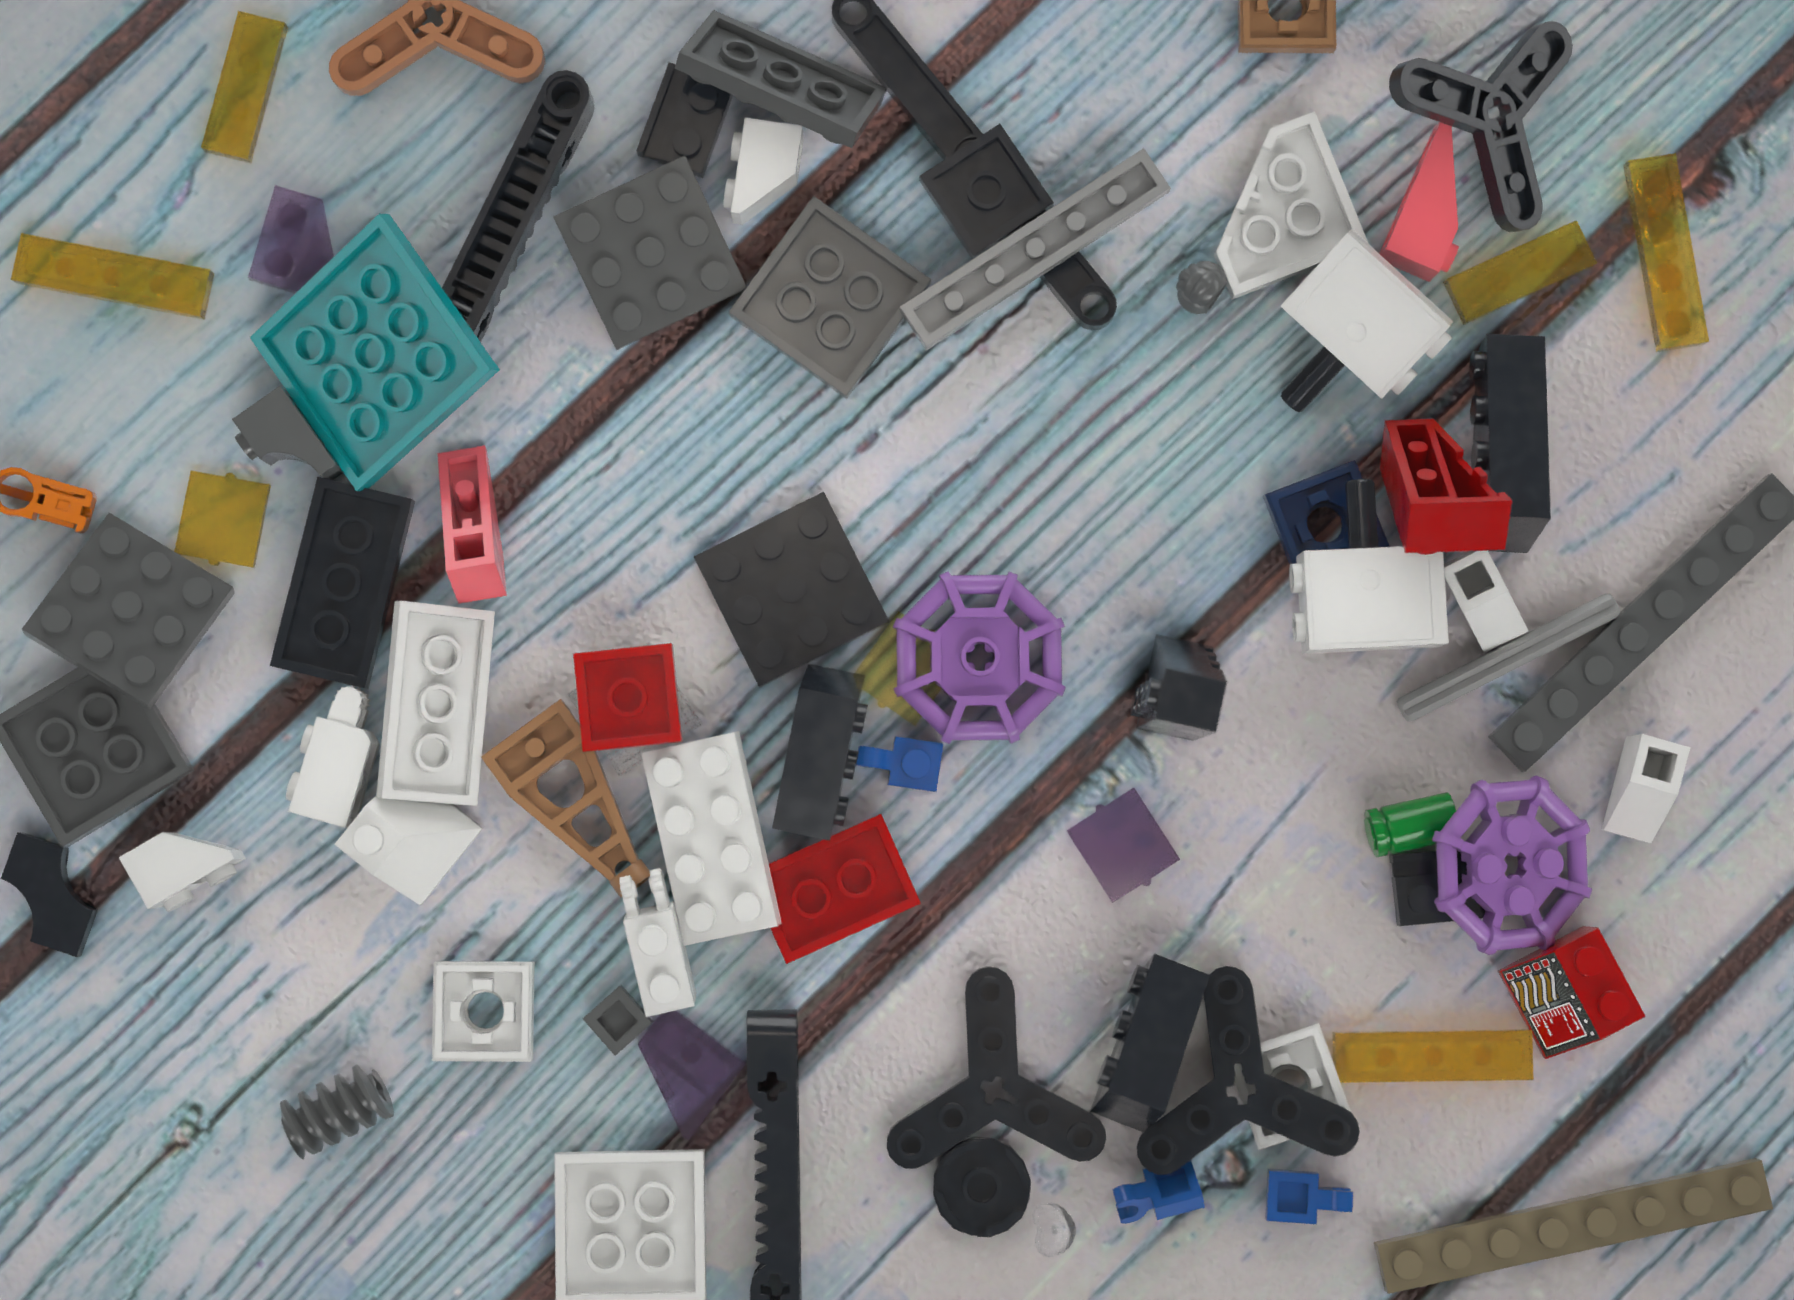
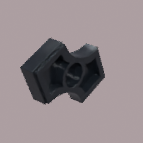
[1,832,98,957]

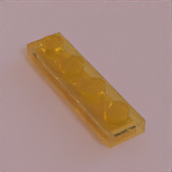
[1623,153,1709,352]
[11,233,215,320]
[1332,1029,1534,1083]

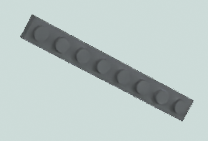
[1488,473,1794,772]

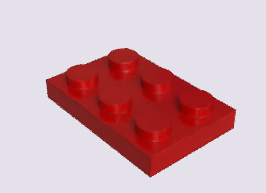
[769,814,921,964]

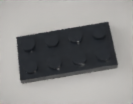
[270,477,415,689]

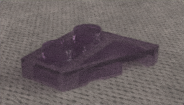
[248,185,334,294]
[638,1010,747,1140]

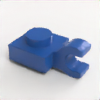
[856,736,943,792]
[1112,1161,1205,1224]
[1265,1169,1354,1225]

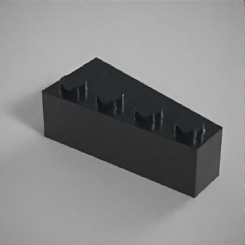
[1469,334,1551,553]
[1130,634,1227,741]

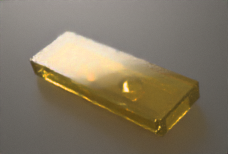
[201,11,288,163]
[1443,220,1597,325]

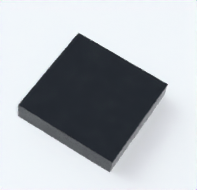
[919,124,1054,259]

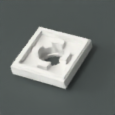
[432,961,535,1062]
[1235,1023,1351,1150]

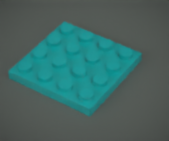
[249,213,500,491]

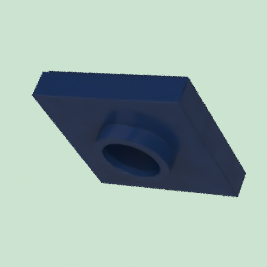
[1263,460,1390,564]

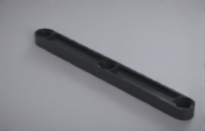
[832,0,1117,331]

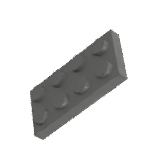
[675,10,887,148]

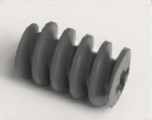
[280,1065,394,1160]

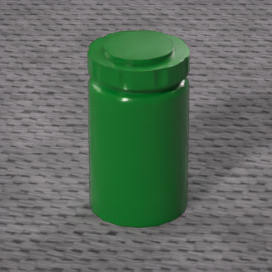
[1364,792,1456,858]

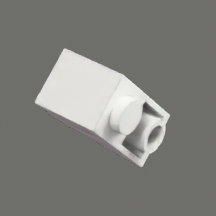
[724,118,804,225]
[1444,550,1528,653]
[1601,734,1690,843]
[119,832,246,912]

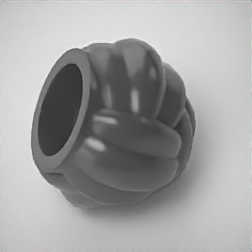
[1176,261,1228,314]

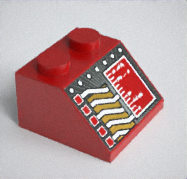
[1498,926,1646,1059]

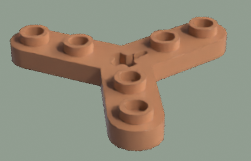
[329,0,546,96]

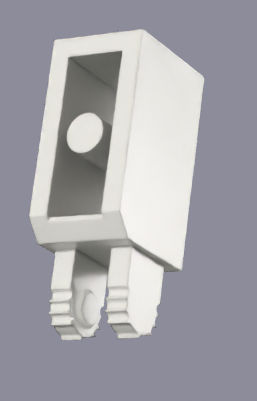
[286,685,380,828]
[619,868,697,1017]

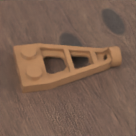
[481,699,650,898]

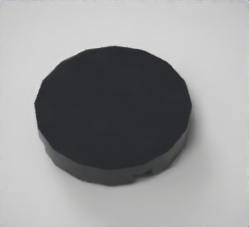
[933,1137,1031,1237]

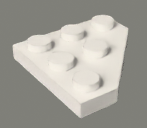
[1214,111,1369,299]

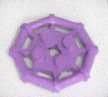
[893,571,1066,744]
[1432,776,1592,955]

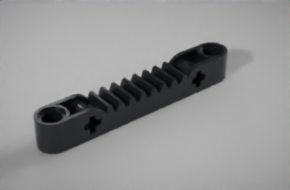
[442,70,595,342]
[747,1009,802,1300]

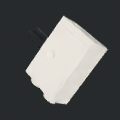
[1281,229,1453,412]
[1289,479,1449,654]

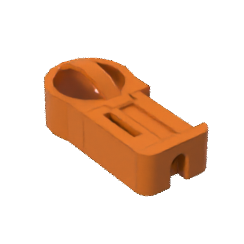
[0,467,97,534]

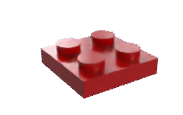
[573,643,683,752]

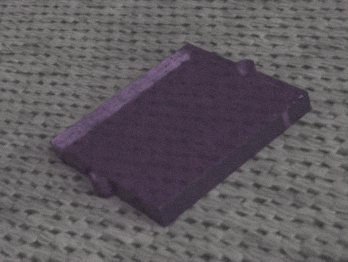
[1066,788,1180,903]

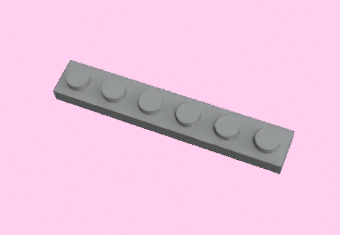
[900,148,1171,351]

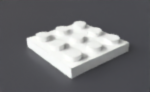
[554,1149,707,1300]

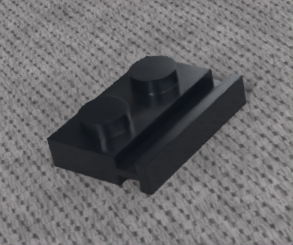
[636,62,733,178]
[1389,851,1485,926]

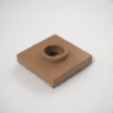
[1238,0,1336,53]

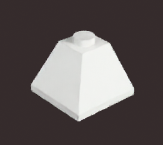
[335,796,483,905]

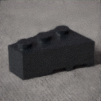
[772,664,868,840]
[1090,953,1210,1132]

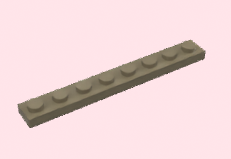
[1374,1158,1773,1294]

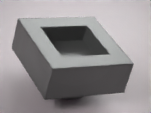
[583,985,654,1056]

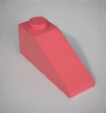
[1379,122,1459,282]
[437,445,507,604]

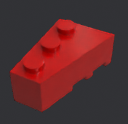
[1380,419,1512,555]

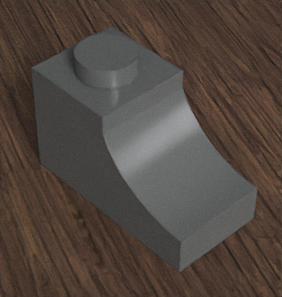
[232,386,343,480]

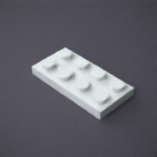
[376,600,495,806]
[641,731,782,946]

